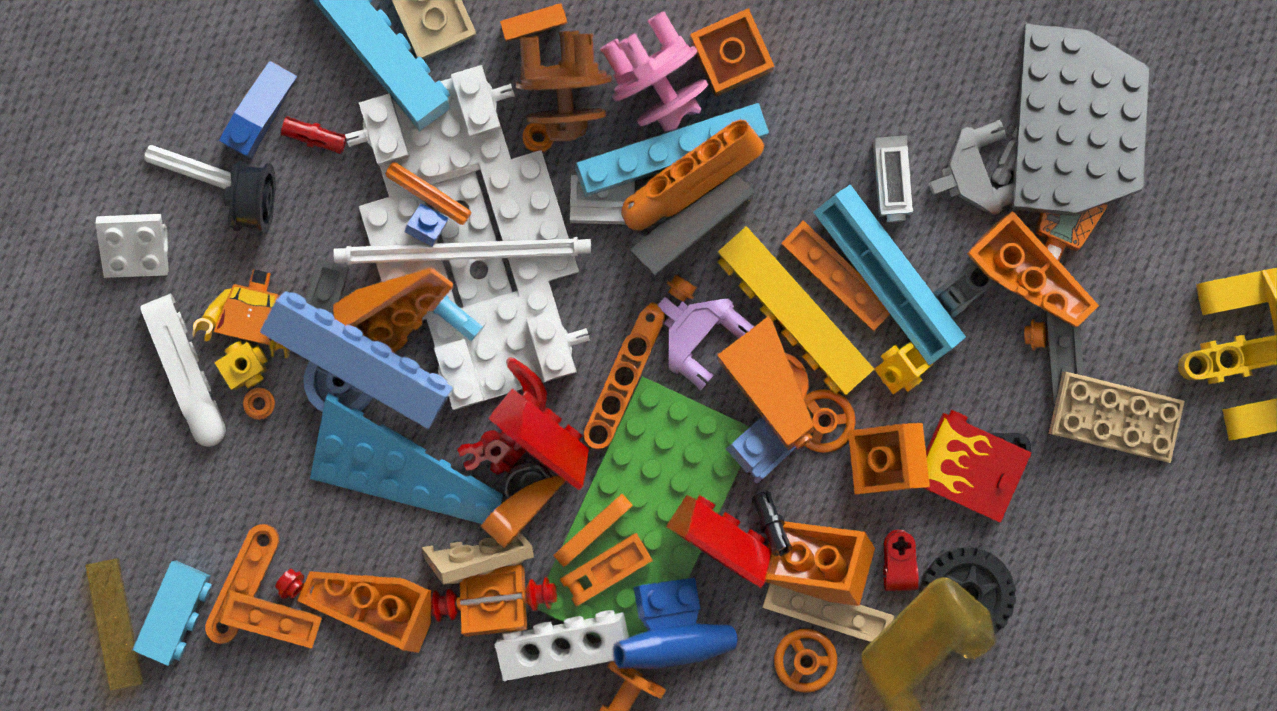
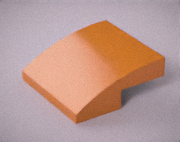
[500,3,568,42]

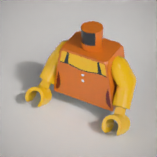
[192,269,290,358]

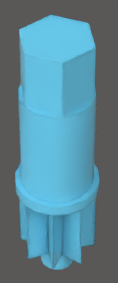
[433,295,483,341]

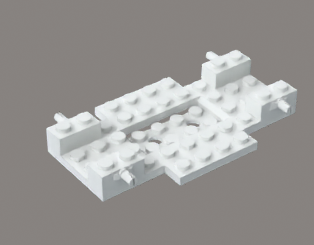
[345,65,590,410]

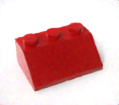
[488,388,589,491]
[666,495,772,588]

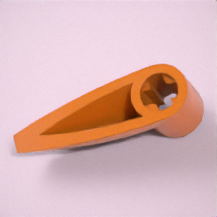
[481,475,566,548]

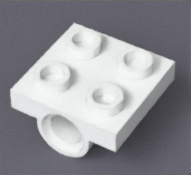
[95,214,169,278]

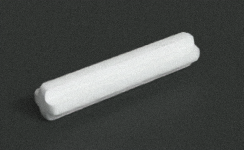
[144,145,232,189]

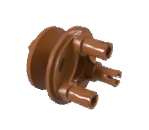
[516,30,612,141]

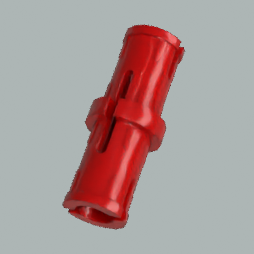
[281,116,347,155]

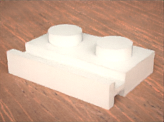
[570,175,635,224]

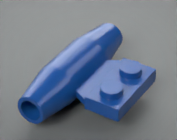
[613,578,737,669]

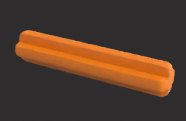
[385,162,471,225]

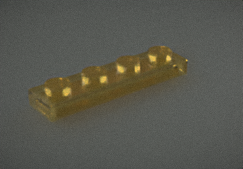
[85,558,144,690]

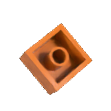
[689,8,775,97]
[848,423,930,495]

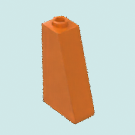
[717,316,814,451]

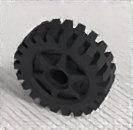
[920,547,1016,642]

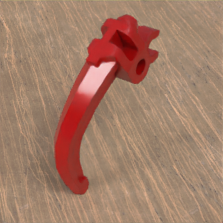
[457,357,547,475]

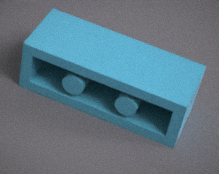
[133,561,212,665]

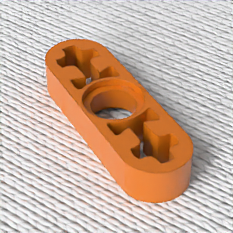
[553,493,633,567]

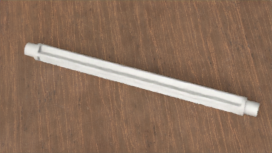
[334,237,591,265]

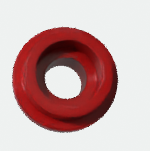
[275,569,304,599]

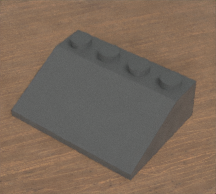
[630,174,755,280]

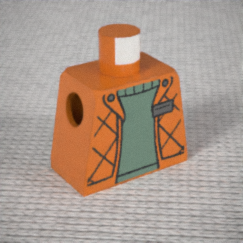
[1035,204,1108,261]

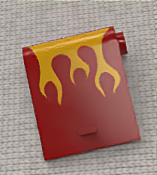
[923,410,1032,523]

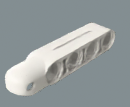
[141,293,226,447]

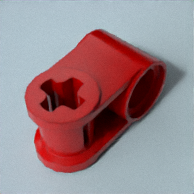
[883,529,919,592]

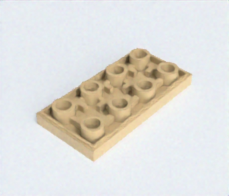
[1049,372,1185,463]

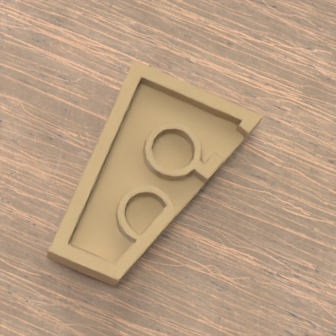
[422,533,534,585]

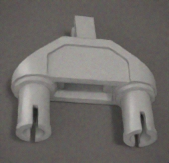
[928,120,1014,215]

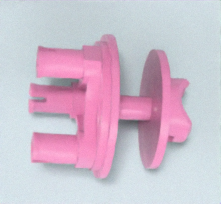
[600,11,708,132]

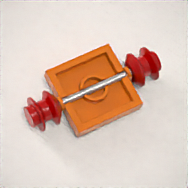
[431,565,557,637]

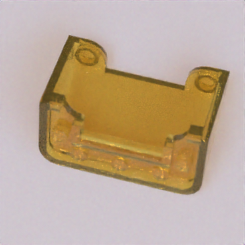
[861,577,996,711]

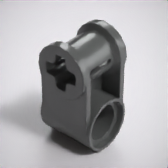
[933,264,994,318]

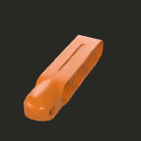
[621,119,764,231]
[584,302,665,449]

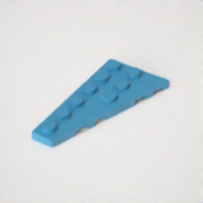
[310,392,503,524]

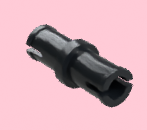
[751,491,793,557]

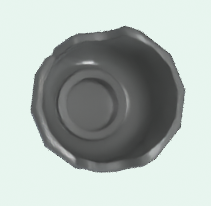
[504,462,552,504]

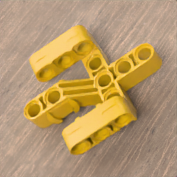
[1178,268,1277,441]

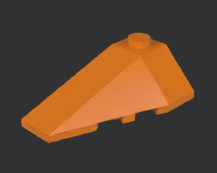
[967,211,1099,328]
[333,267,453,353]
[297,571,431,653]

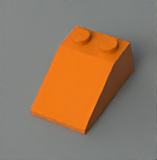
[765,521,875,606]

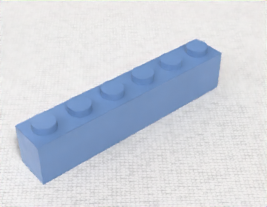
[260,291,453,429]

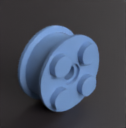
[304,361,373,412]

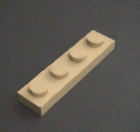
[762,583,894,646]

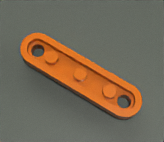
[205,524,280,644]

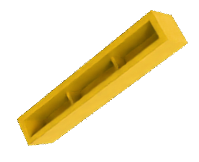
[717,226,874,395]

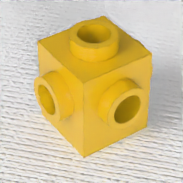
[214,341,268,390]
[874,341,933,394]

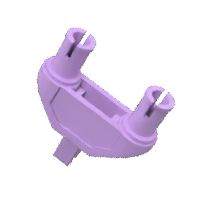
[658,297,755,391]

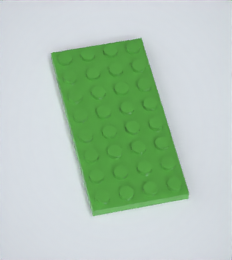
[538,376,749,640]

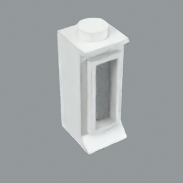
[873,135,913,222]

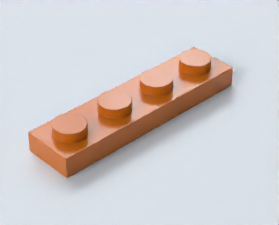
[781,220,890,331]

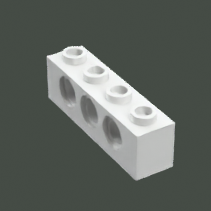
[495,610,629,681]

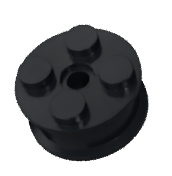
[224,161,276,234]

